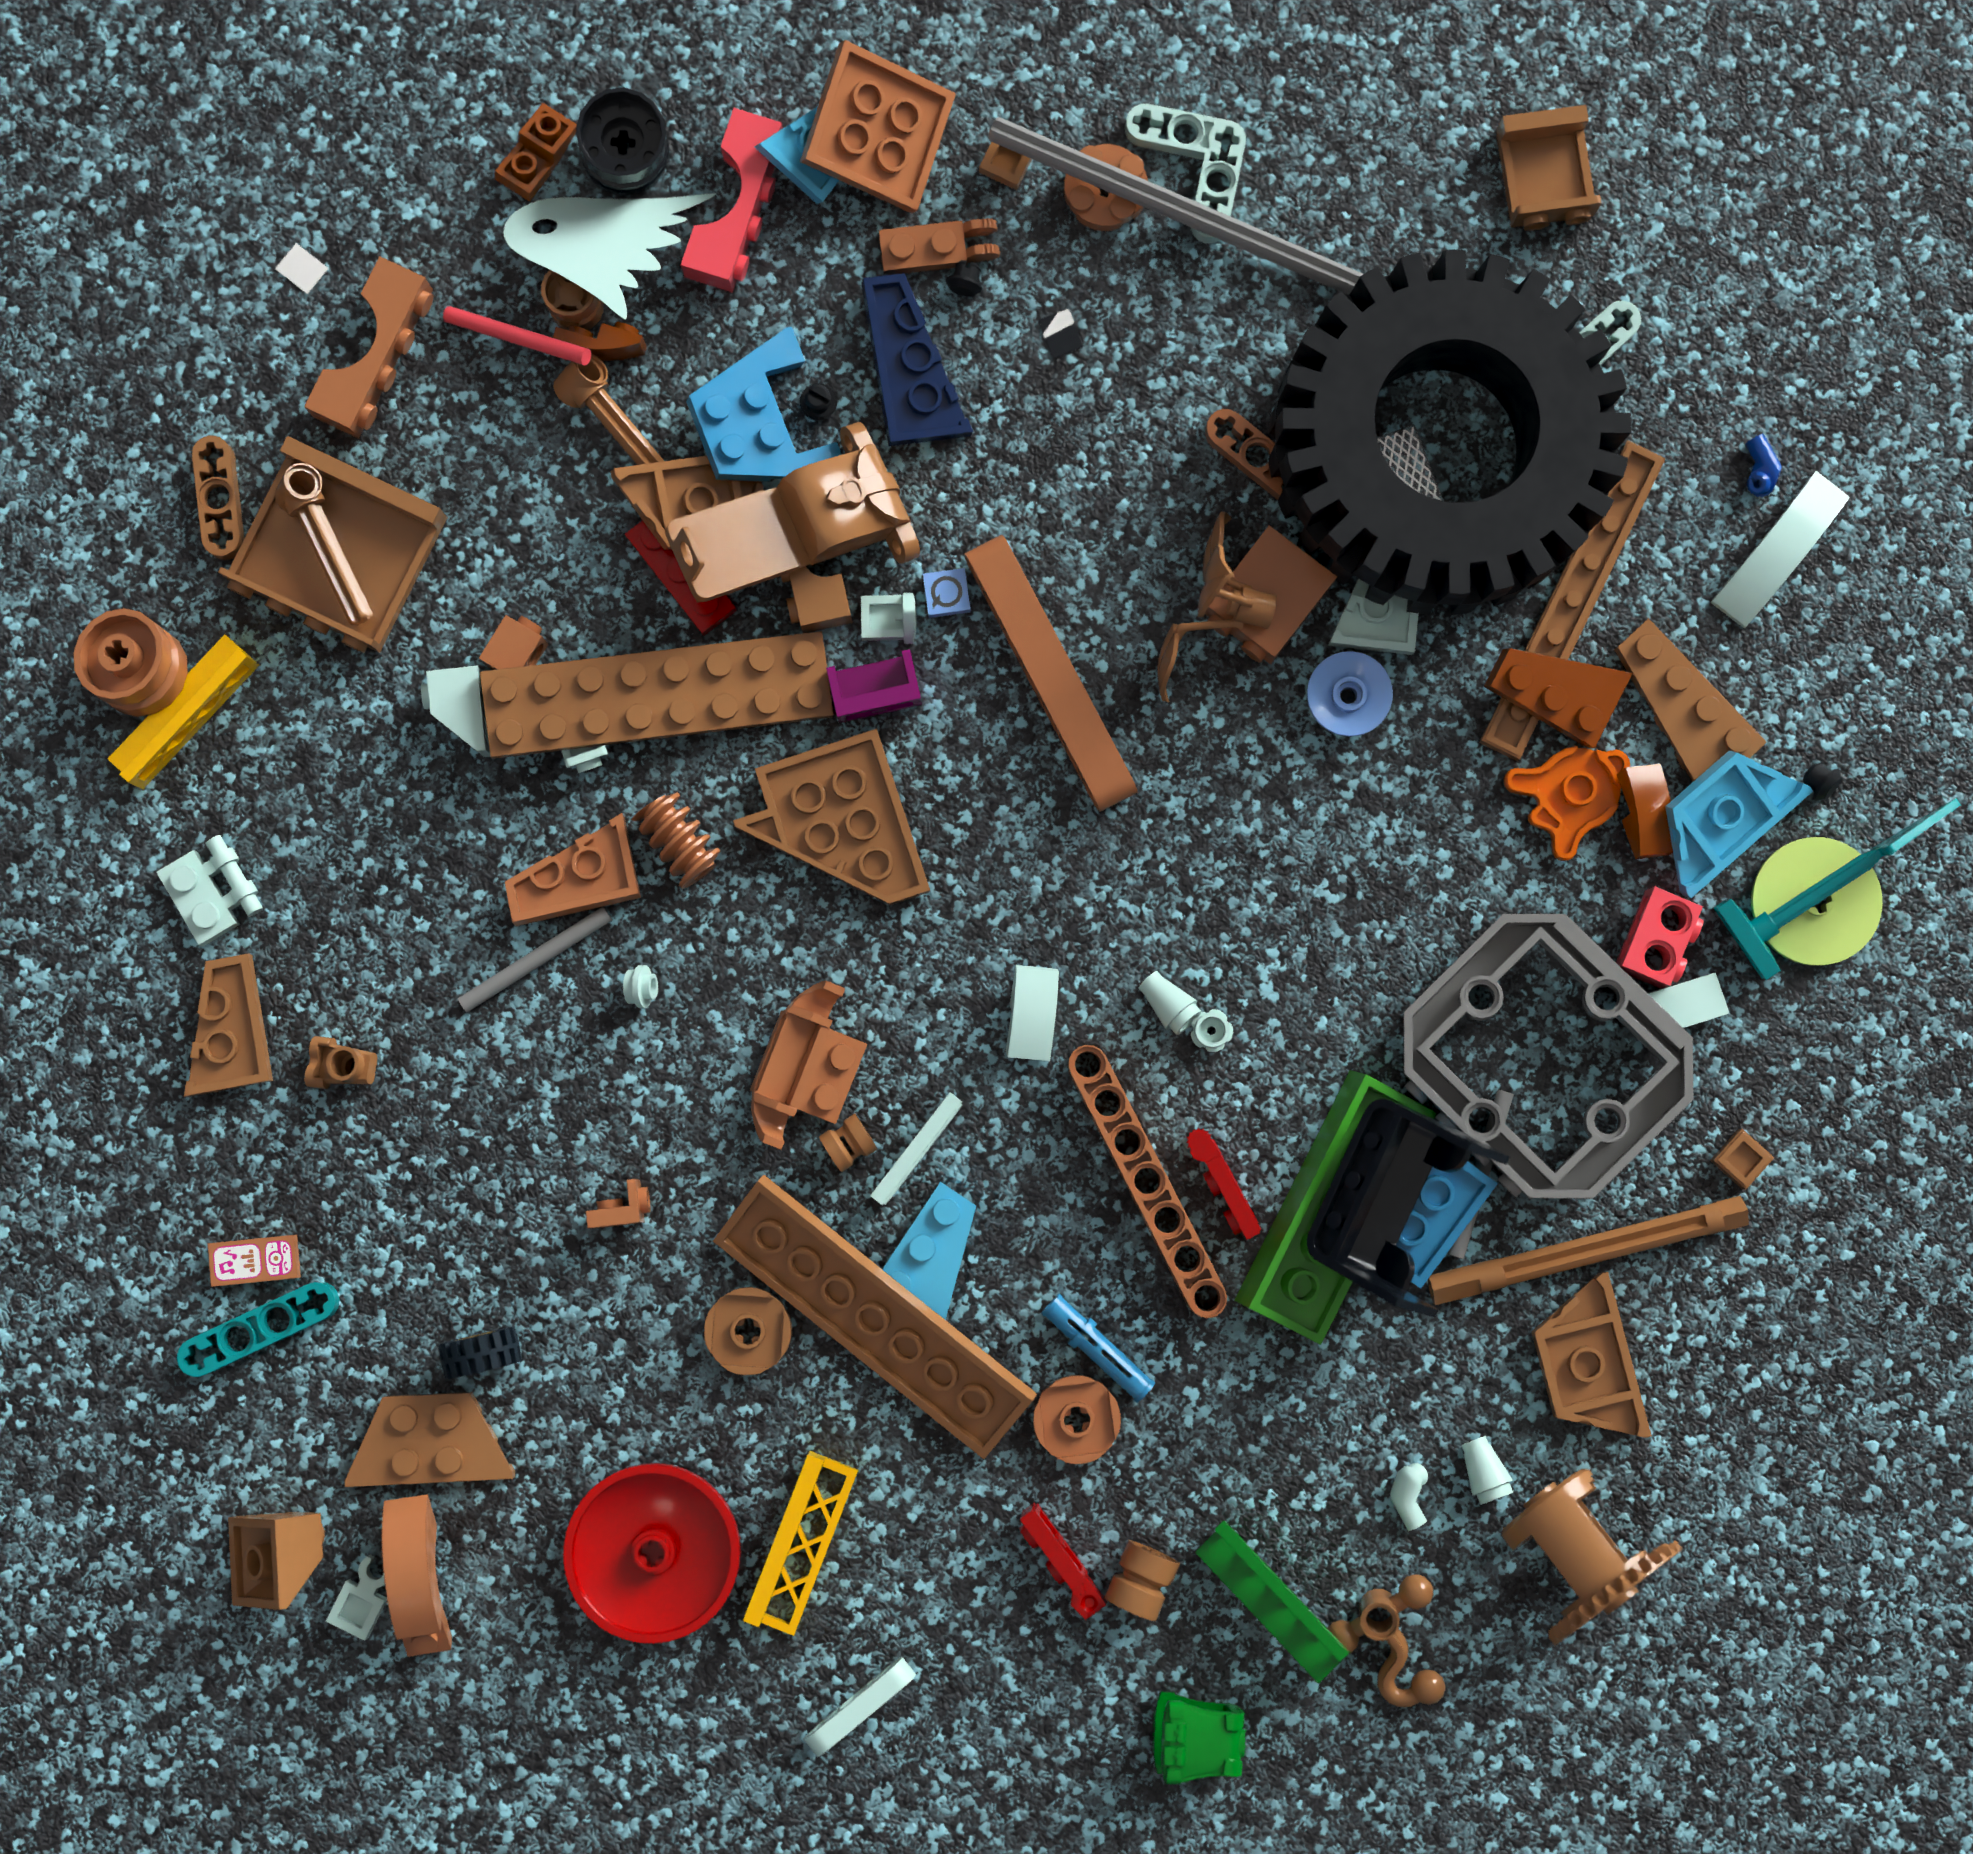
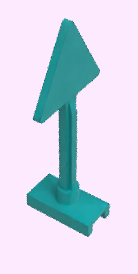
[1713,798,1961,980]

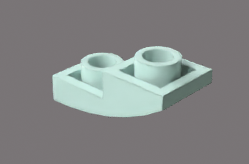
[1006,965,1059,1061]
[1649,972,1729,1028]

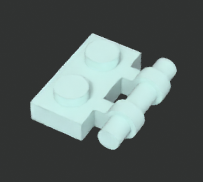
[156,835,263,946]

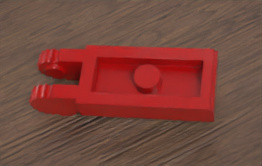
[1186,1128,1262,1240]

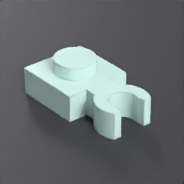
[326,1555,387,1641]

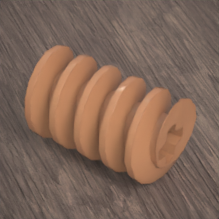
[631,792,721,889]

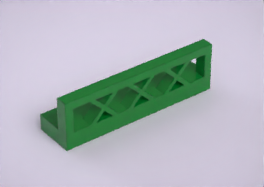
[1195,1521,1350,1684]

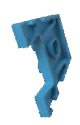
[686,326,842,482]

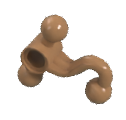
[1328,1574,1445,1707]

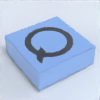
[923,568,971,618]

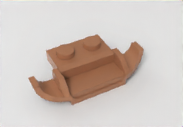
[750,981,867,1150]

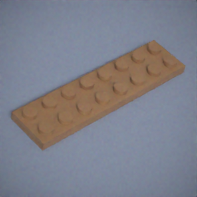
[480,631,833,759]
[713,1175,1037,1459]

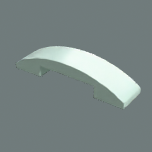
[1711,471,1849,628]

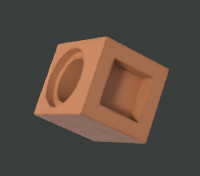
[479,615,548,670]

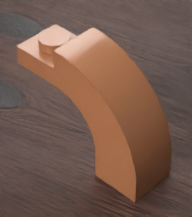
[382,1494,452,1657]

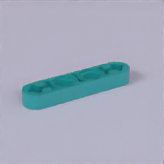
[177,1282,340,1377]

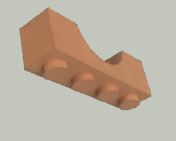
[304,256,433,439]

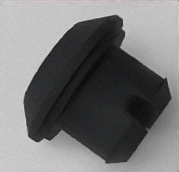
[945,260,982,297]
[800,383,837,421]
[1803,763,1841,801]

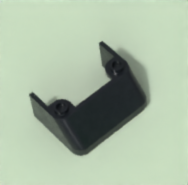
[1307,1099,1510,1318]

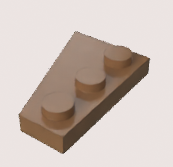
[184,954,273,1097]

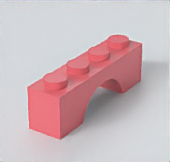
[681,108,783,293]

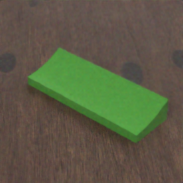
[1234,1070,1436,1345]

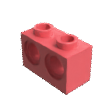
[1616,886,1704,989]

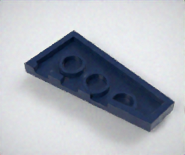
[861,273,973,446]

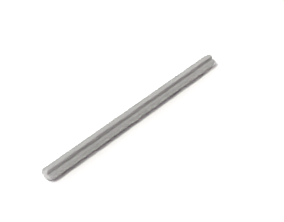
[988,117,1363,295]

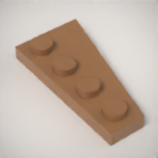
[1615,618,1767,782]

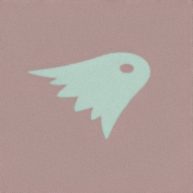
[503,193,716,320]

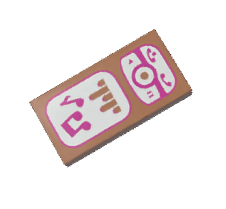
[208,1235,301,1287]

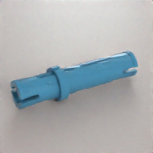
[1041,1294,1155,1403]

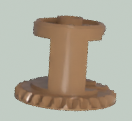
[1502,1468,1683,1646]

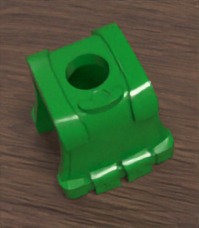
[1152,1691,1245,1785]

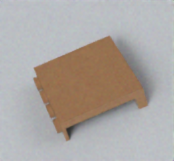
[218,436,448,653]

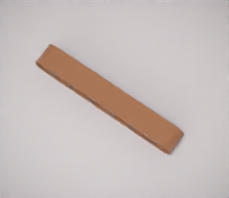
[964,534,1138,812]
[1067,1045,1227,1318]

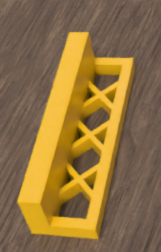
[108,634,260,789]
[743,1451,858,1636]

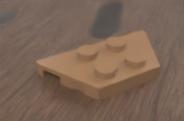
[610,456,764,550]
[1531,1272,1651,1438]
[345,1392,515,1487]

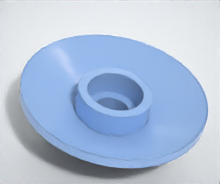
[1307,651,1393,737]

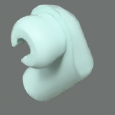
[1390,1463,1428,1531]

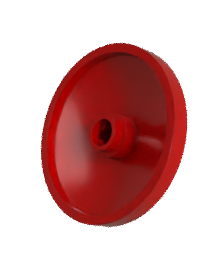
[563,1463,741,1644]

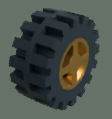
[438,1326,522,1379]

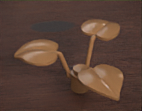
[1157,511,1277,702]

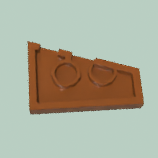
[1484,648,1633,748]

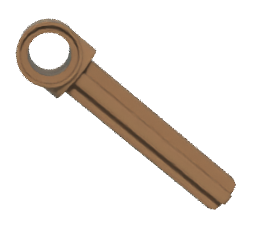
[553,353,664,465]
[275,463,372,625]

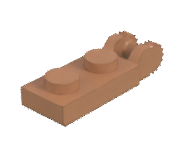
[879,218,1000,275]

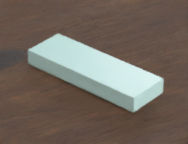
[870,1092,963,1205]

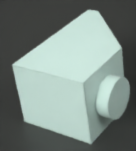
[421,666,491,757]

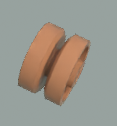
[73,608,188,717]

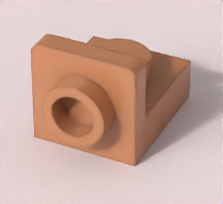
[586,1179,651,1229]

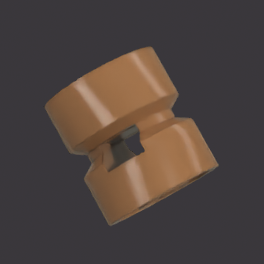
[541,270,604,330]
[1104,1540,1180,1621]

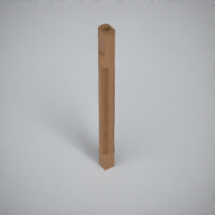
[1428,1196,1749,1305]

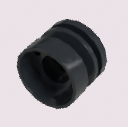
[576,87,669,196]

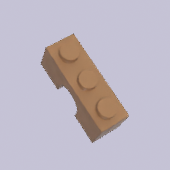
[781,566,853,633]

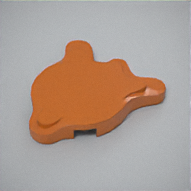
[1504,746,1630,861]

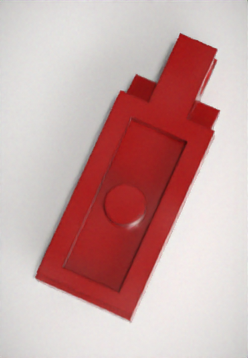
[1019,1502,1107,1620]

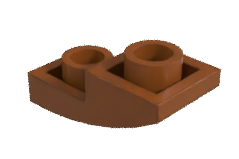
[495,103,577,202]
[552,322,647,361]
[1617,764,1673,859]

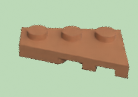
[505,813,641,927]

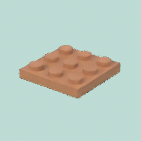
[800,40,956,213]

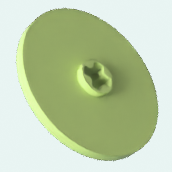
[1751,837,1882,966]

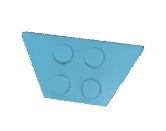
[1665,750,1813,899]

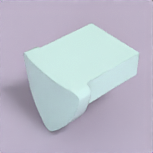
[861,593,916,644]

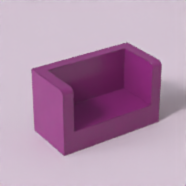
[826,649,922,723]

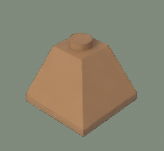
[228,1512,325,1610]

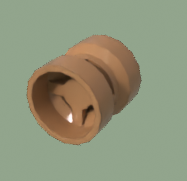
[819,1113,878,1173]

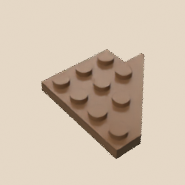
[733,729,931,905]

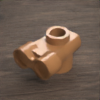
[304,1036,378,1089]

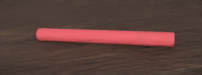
[443,306,591,366]

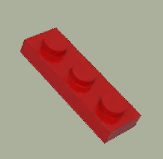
[625,520,737,636]

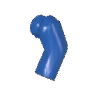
[1745,433,1782,497]

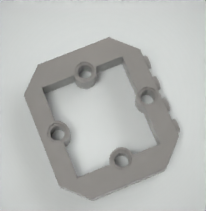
[1403,914,1694,1199]

